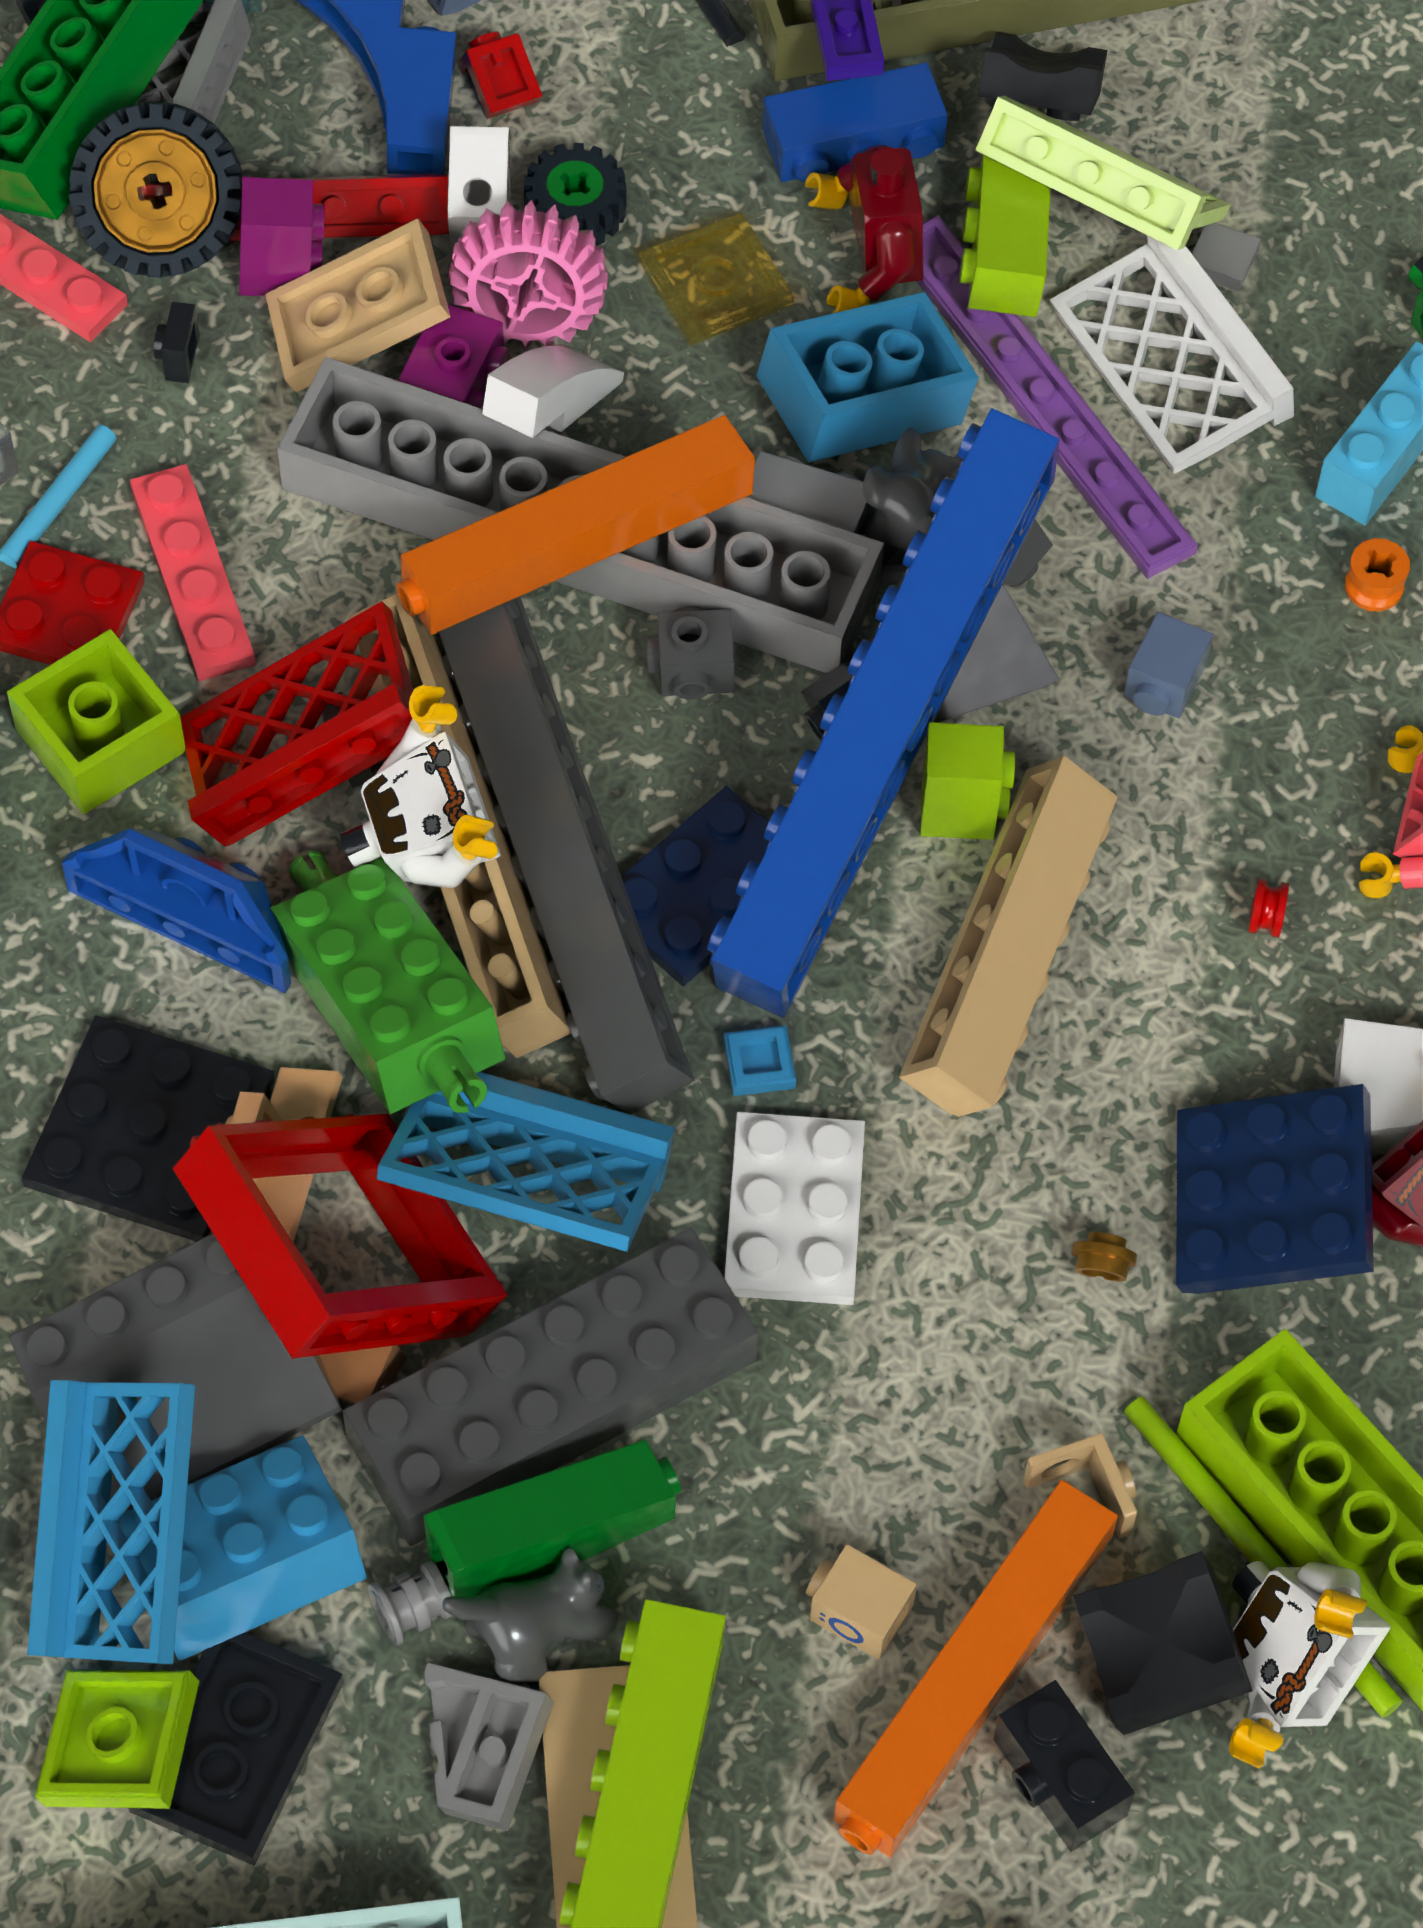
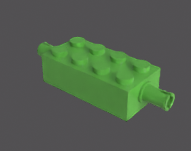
[270,851,505,1114]

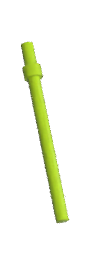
[1124,1396,1403,1718]

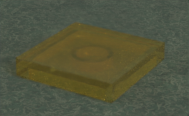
[639,212,794,346]

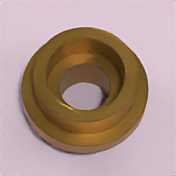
[1071,1232,1137,1282]

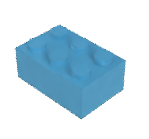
[756,292,979,463]
[117,1435,367,1662]

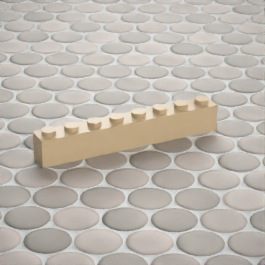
[349,593,572,1058]

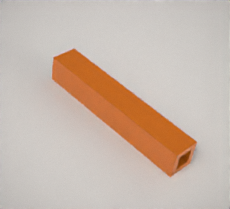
[396,415,755,635]
[833,1479,1118,1858]

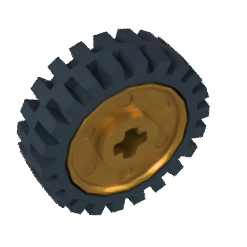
[69,102,243,278]

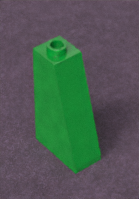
[423,1440,682,1619]

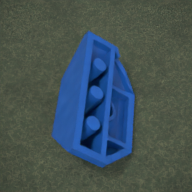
[62,828,291,993]

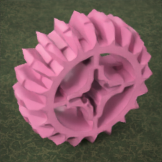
[449,199,608,351]

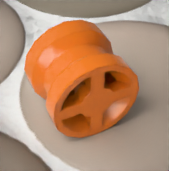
[1345,538,1410,611]

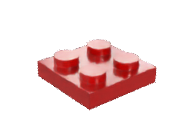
[0,541,145,665]

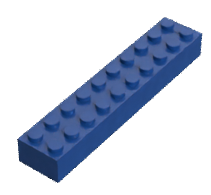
[707,408,1060,1019]

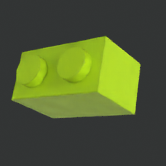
[920,722,1015,840]

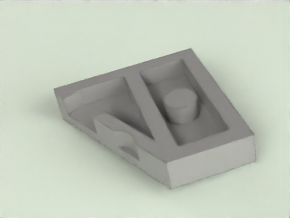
[424,1663,554,1831]

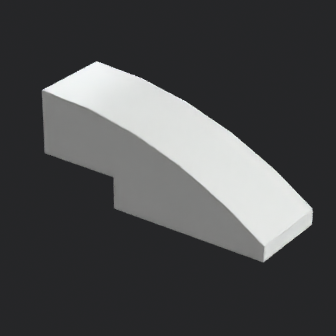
[482,346,624,438]

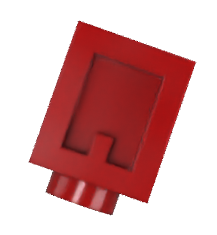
[458,31,543,119]

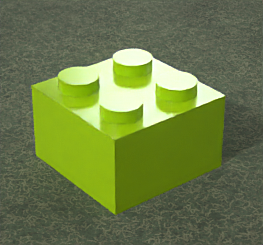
[7,629,186,815]

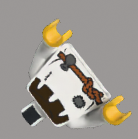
[340,685,501,888]
[1229,1561,1391,1769]

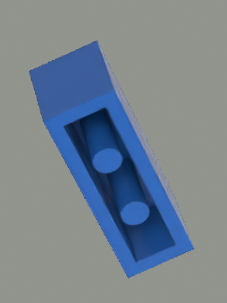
[762,62,948,182]

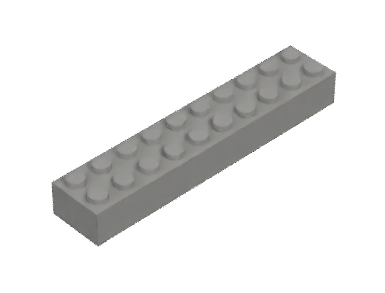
[277,357,884,674]

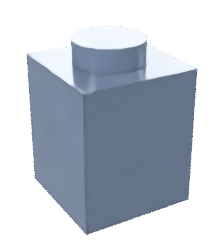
[1124,611,1214,719]

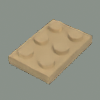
[265,219,451,393]

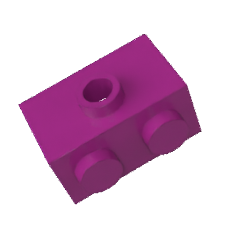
[239,177,324,296]
[398,304,510,409]

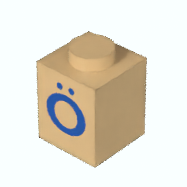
[806,1544,917,1660]

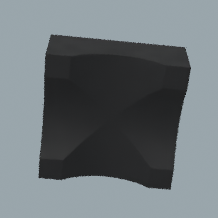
[978,31,1108,121]
[1073,1551,1252,1735]

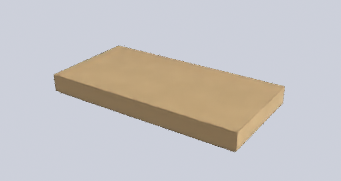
[539,1665,698,1928]

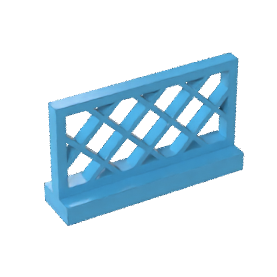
[377,1072,675,1252]
[27,1380,195,1664]

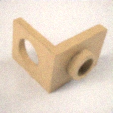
[1023,1433,1137,1539]

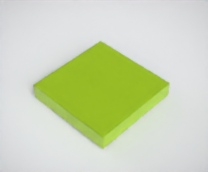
[35,1670,199,1809]

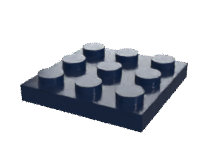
[1176,1084,1374,1294]

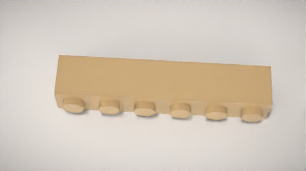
[899,755,1118,1117]

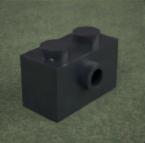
[993,1680,1135,1852]

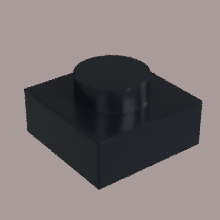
[154,302,200,383]

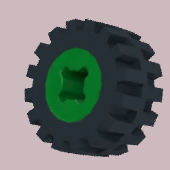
[524,143,627,246]

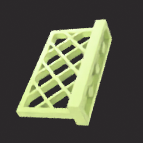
[976,96,1231,250]

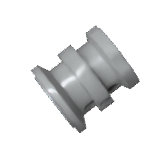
[368,1560,452,1646]

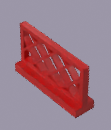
[180,601,413,847]

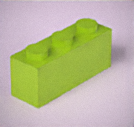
[959,154,1051,317]

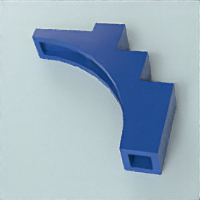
[295,0,456,175]

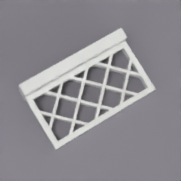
[1049,235,1294,474]

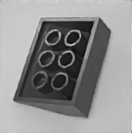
[9,1234,343,1512]

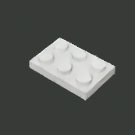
[724,1112,865,1305]

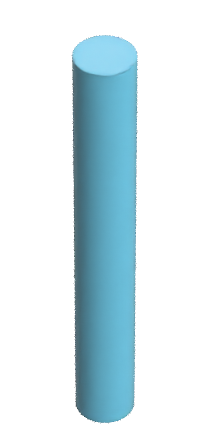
[0,425,117,569]

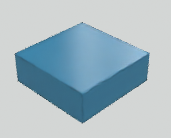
[723,1025,796,1096]

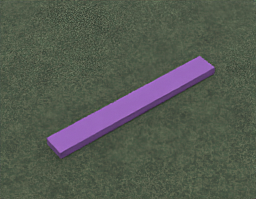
[916,215,1198,579]

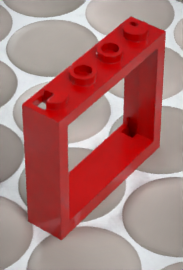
[172,1114,508,1359]

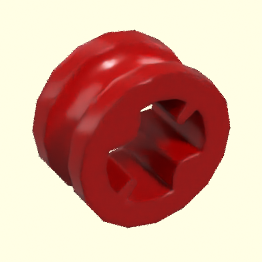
[1248,878,1289,938]

